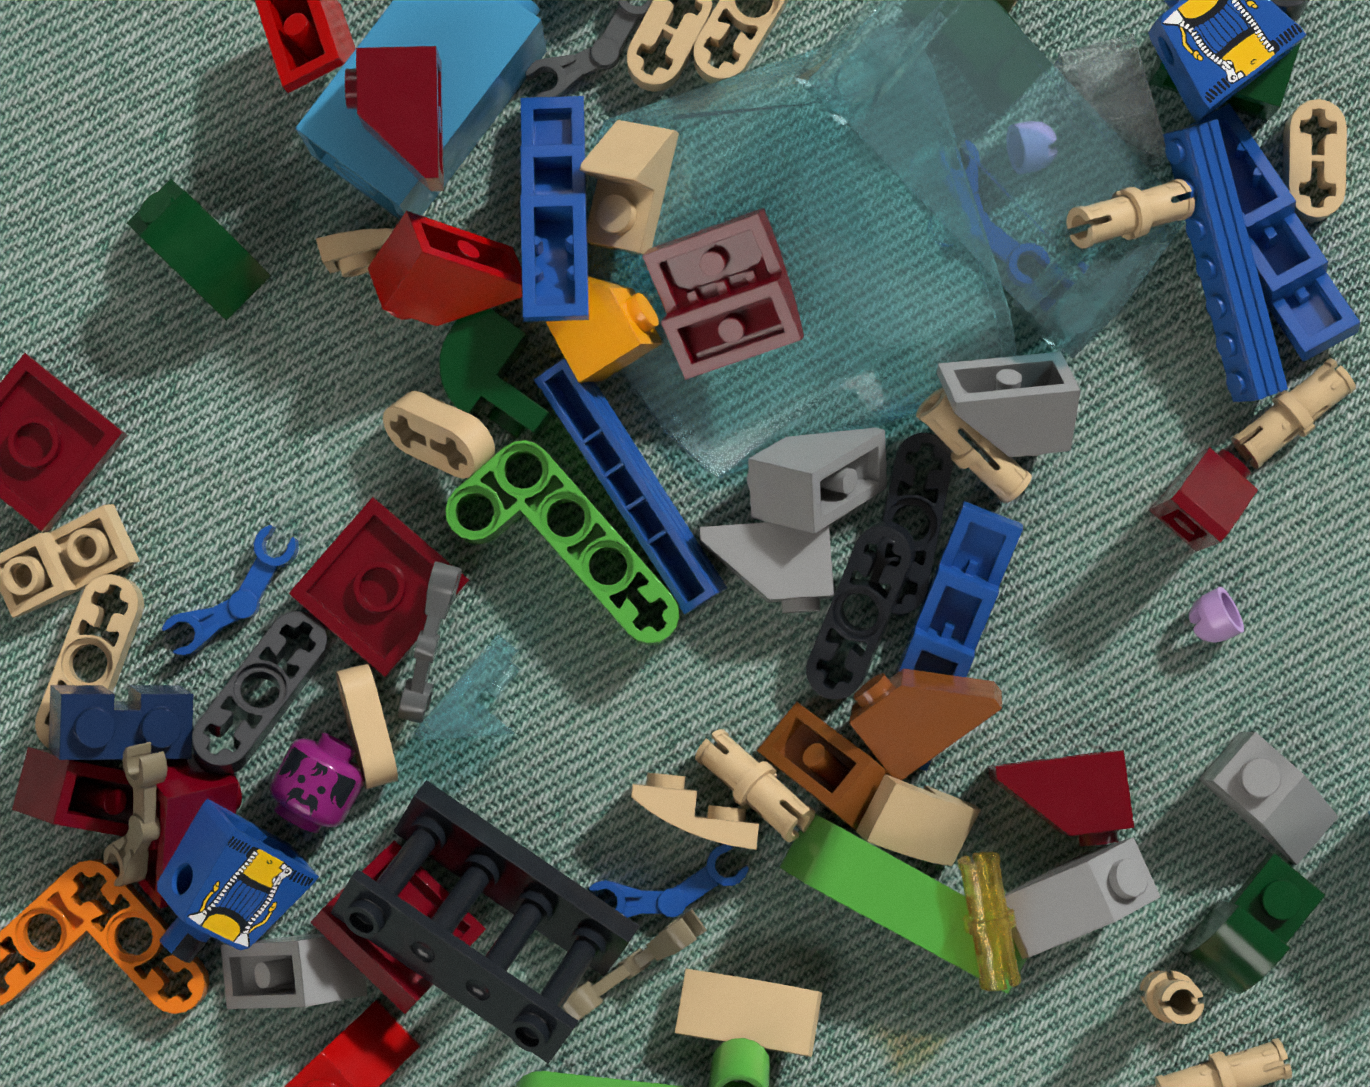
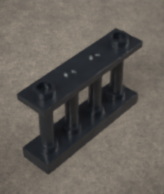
[330,780,639,1064]

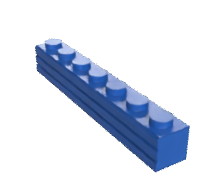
[1163,119,1288,402]
[534,358,727,614]

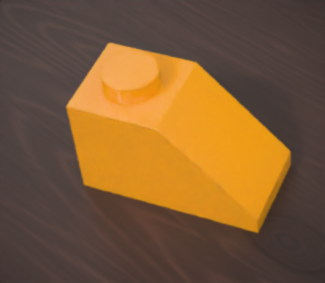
[545,276,663,383]

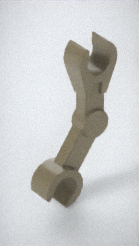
[104,742,167,887]
[562,909,707,1020]

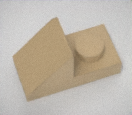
[580,120,679,255]

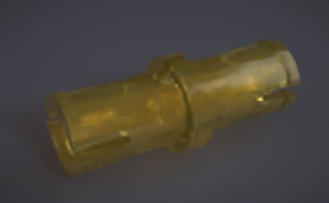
[957,852,1022,991]

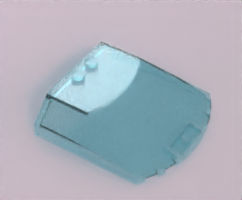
[587,21,1018,479]

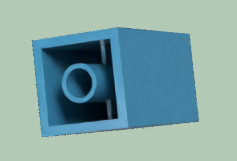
[295,0,547,221]

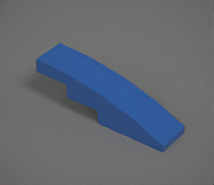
[520,96,589,322]
[1189,104,1360,362]
[867,501,1023,772]

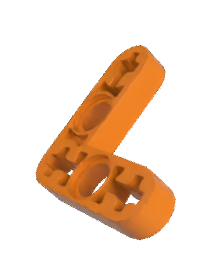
[0,859,210,1014]

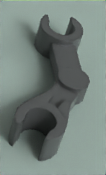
[526,0,653,97]
[398,561,462,724]

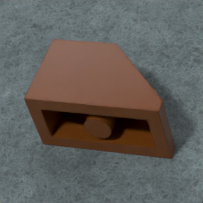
[849,668,1002,780]
[757,702,891,831]

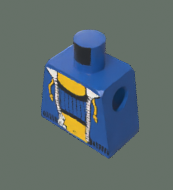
[1148,0,1307,123]
[157,799,319,963]

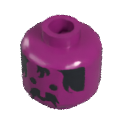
[269,733,365,833]

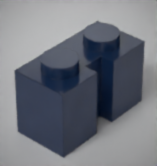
[49,685,194,760]

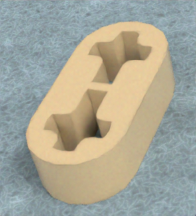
[627,0,712,92]
[1283,99,1347,223]
[383,391,495,479]
[336,663,398,789]

